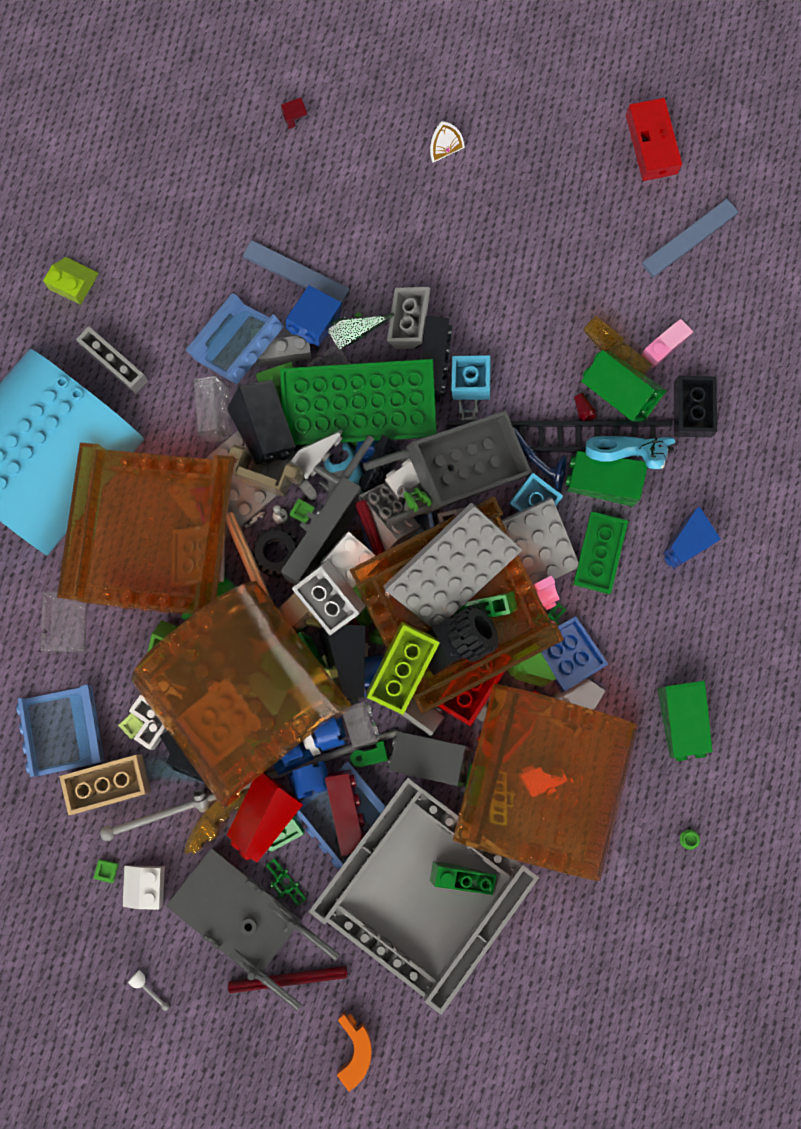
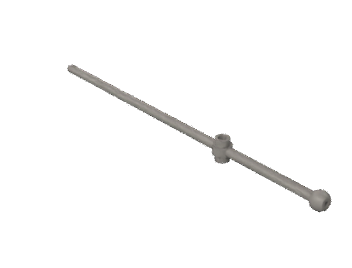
[100,729,399,841]

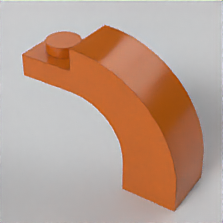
[336,1011,372,1092]

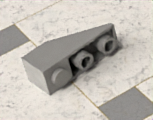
[290,430,343,479]

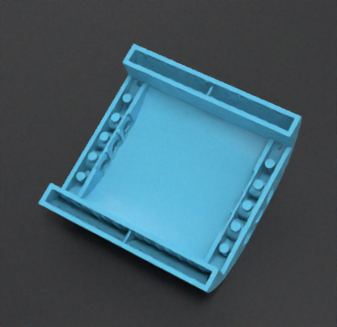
[0,349,145,556]

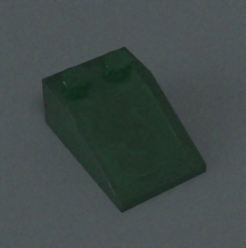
[327,312,395,349]

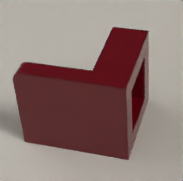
[281,97,307,129]

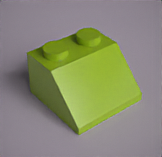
[43,257,99,305]

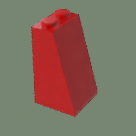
[227,769,303,863]

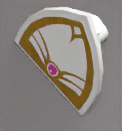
[430,121,465,163]

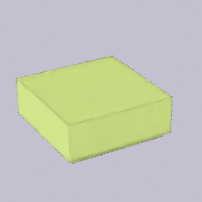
[118,713,144,740]

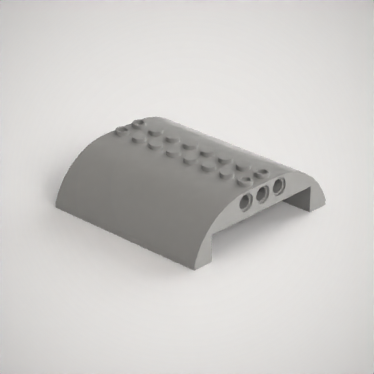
[309,778,539,1015]

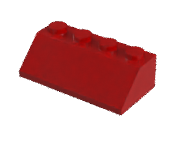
[438,650,513,726]

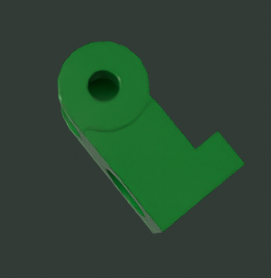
[351,741,388,767]

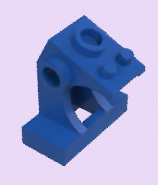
[270,729,314,776]

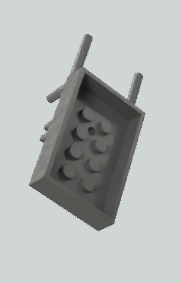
[363,411,532,526]
[281,435,374,587]
[166,847,340,1011]

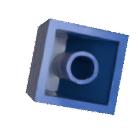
[286,285,342,346]
[663,507,721,569]

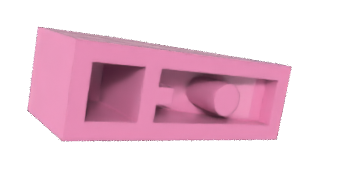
[641,319,693,369]

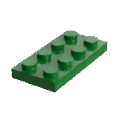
[573,511,628,595]

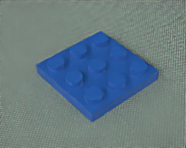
[529,616,608,693]

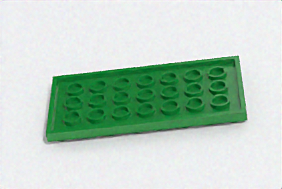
[280,359,437,445]

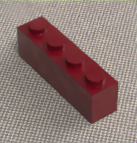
[325,769,367,856]

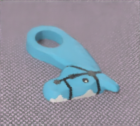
[585,436,675,469]

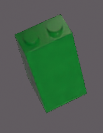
[581,350,667,421]
[565,451,647,507]
[657,681,713,761]

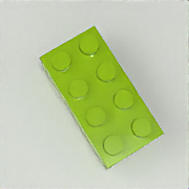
[366,622,440,715]

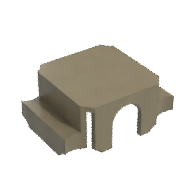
[228,444,304,497]

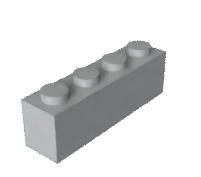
[76,326,148,395]

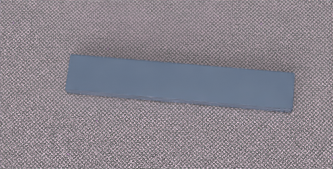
[641,199,739,278]
[243,240,350,304]

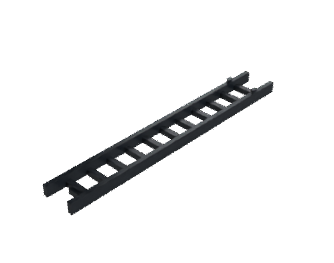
[447,420,674,453]

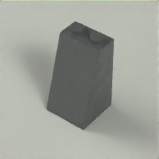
[388,732,474,787]

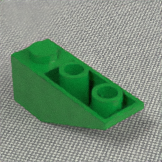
[430,861,496,895]

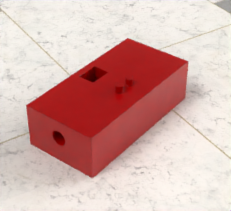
[626,98,682,181]

